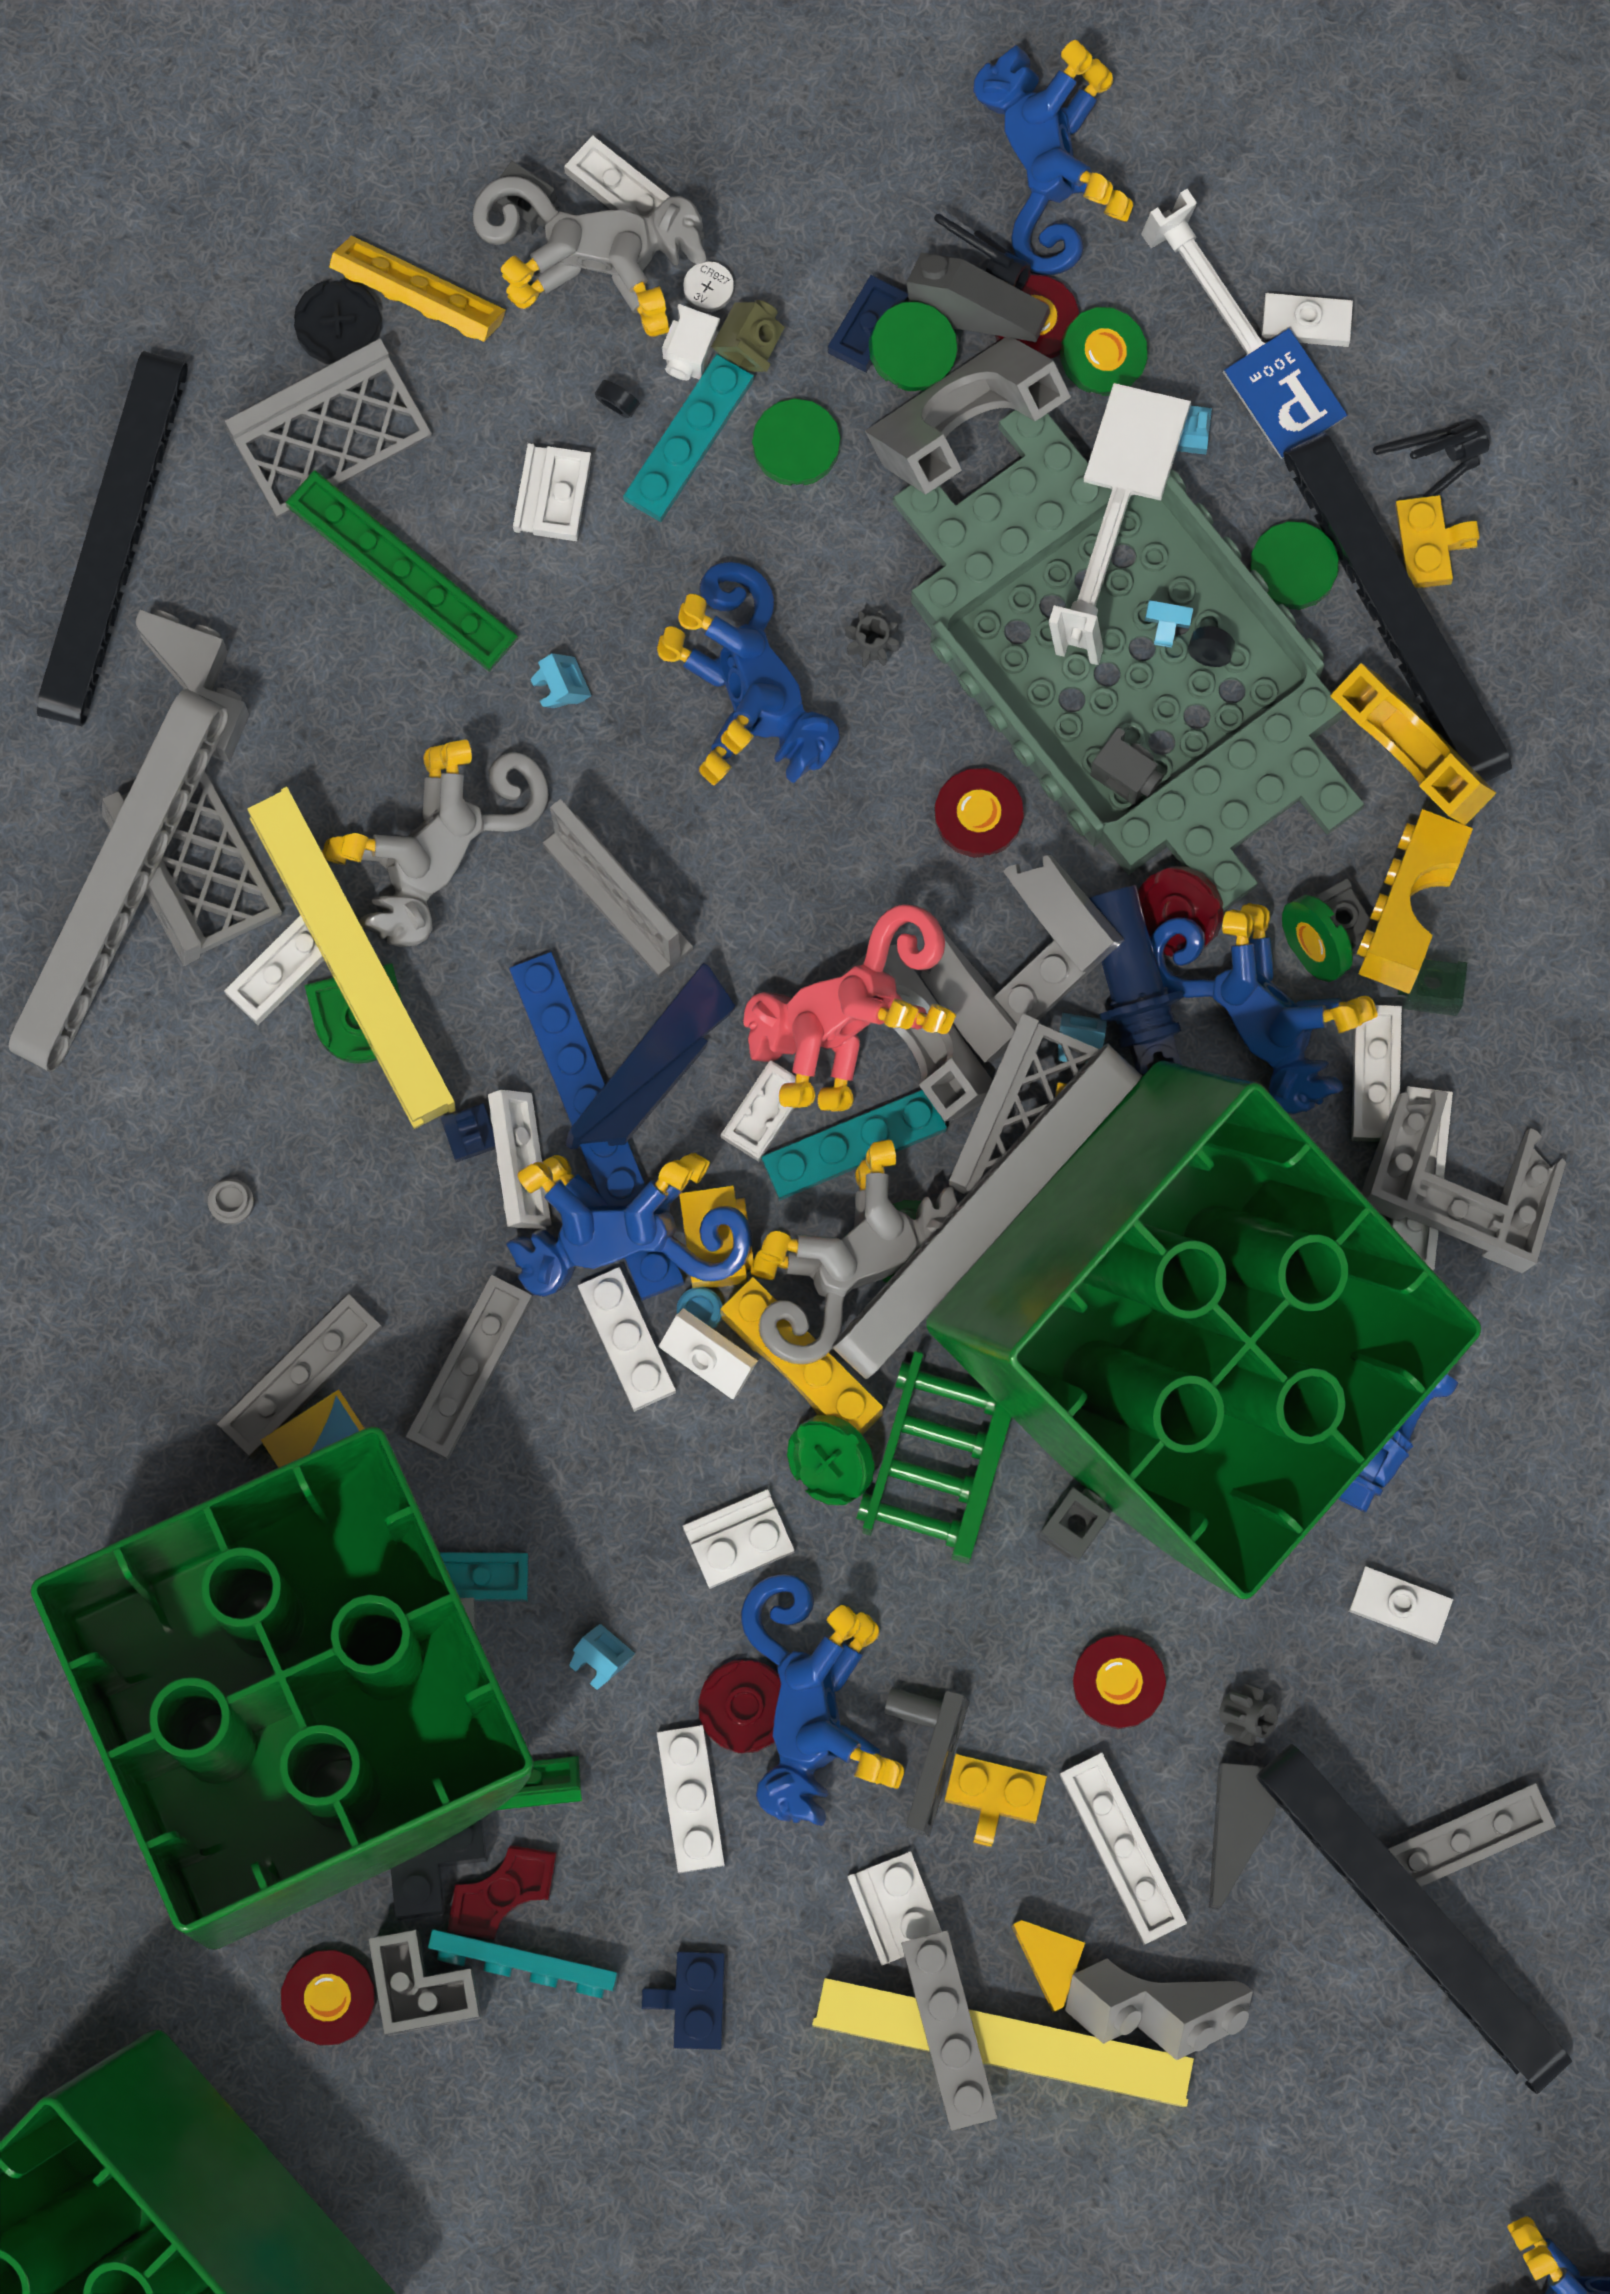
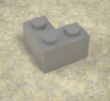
[369,1930,482,2036]

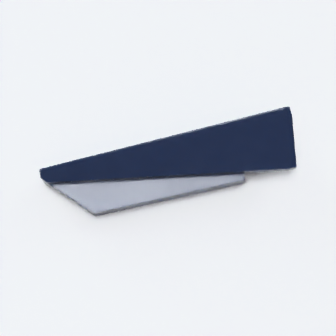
[565,963,735,1149]

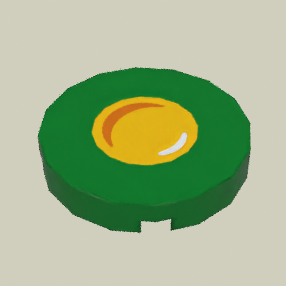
[1060,307,1148,396]
[1282,894,1353,982]

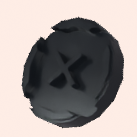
[294,279,382,364]

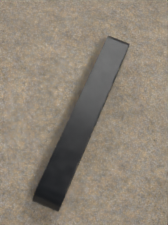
[37,351,188,727]
[1283,432,1512,782]
[1256,1744,1572,2094]

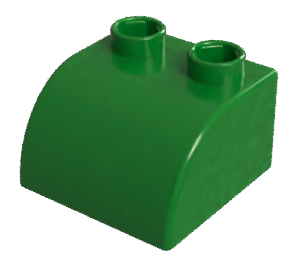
[926,1061,1481,1599]
[31,1426,534,1950]
[0,2029,396,2294]

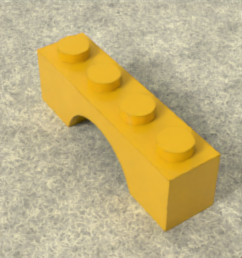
[1330,663,1496,825]
[1356,809,1473,994]
[720,1277,883,1435]

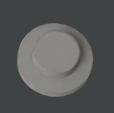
[208,1179,254,1225]

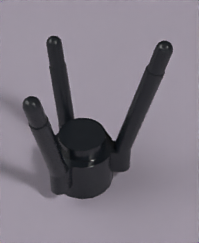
[934,214,1031,291]
[1373,419,1489,497]

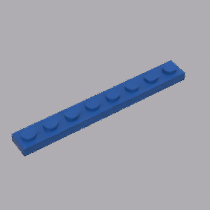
[509,952,684,1301]

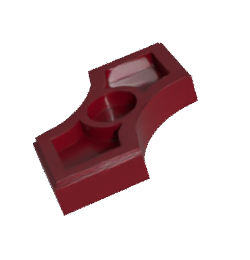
[447,1846,557,1940]

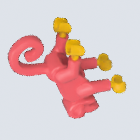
[743,904,956,1112]

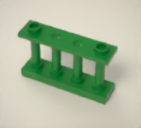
[856,1351,1012,1564]

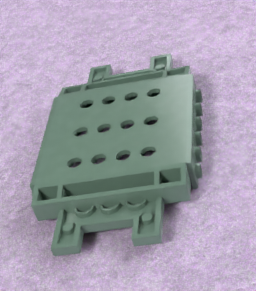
[893,410,1364,912]

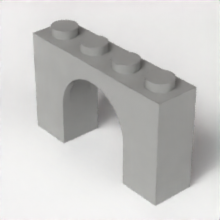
[865,337,1071,495]

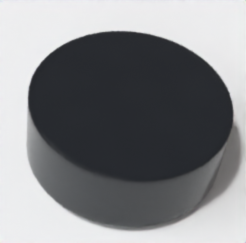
[595,380,640,418]
[1188,626,1235,667]

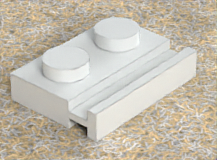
[513,443,592,541]
[683,1489,795,1589]
[847,1852,942,1966]

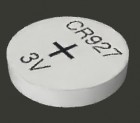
[683,261,734,312]

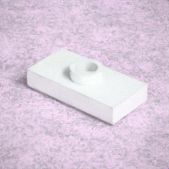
[1261,293,1353,347]
[721,1060,796,1162]
[658,1308,758,1399]
[1349,1566,1453,1644]

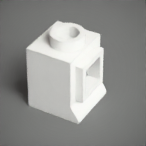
[662,304,720,380]

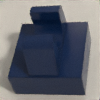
[441,1103,496,1163]

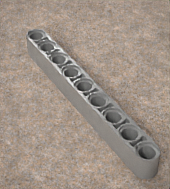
[8,689,229,1072]
[832,1043,1142,1379]

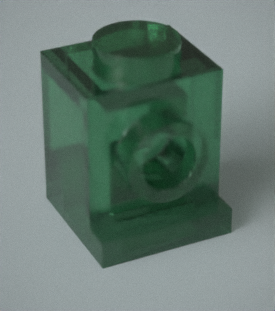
[1397,959,1468,1016]

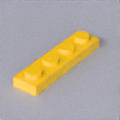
[329,235,506,342]

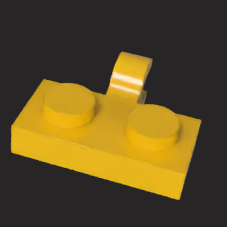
[1395,495,1479,588]
[944,1754,1047,1847]

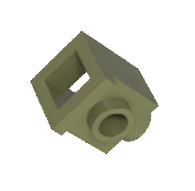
[711,300,785,372]

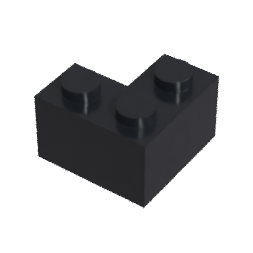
[391,1818,487,1920]

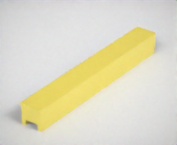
[247,787,456,1129]
[812,1978,1194,2107]

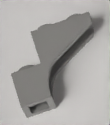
[136,610,249,763]
[1065,1958,1253,2060]

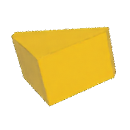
[1011,1920,1085,2013]

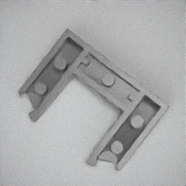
[921,855,1124,1062]
[1361,1091,1566,1273]

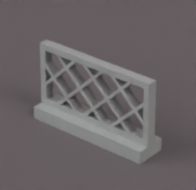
[225,339,432,518]
[102,771,282,966]
[543,799,693,978]
[949,1013,1100,1214]

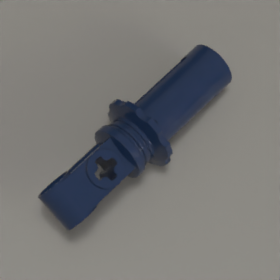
[1089,885,1184,1079]

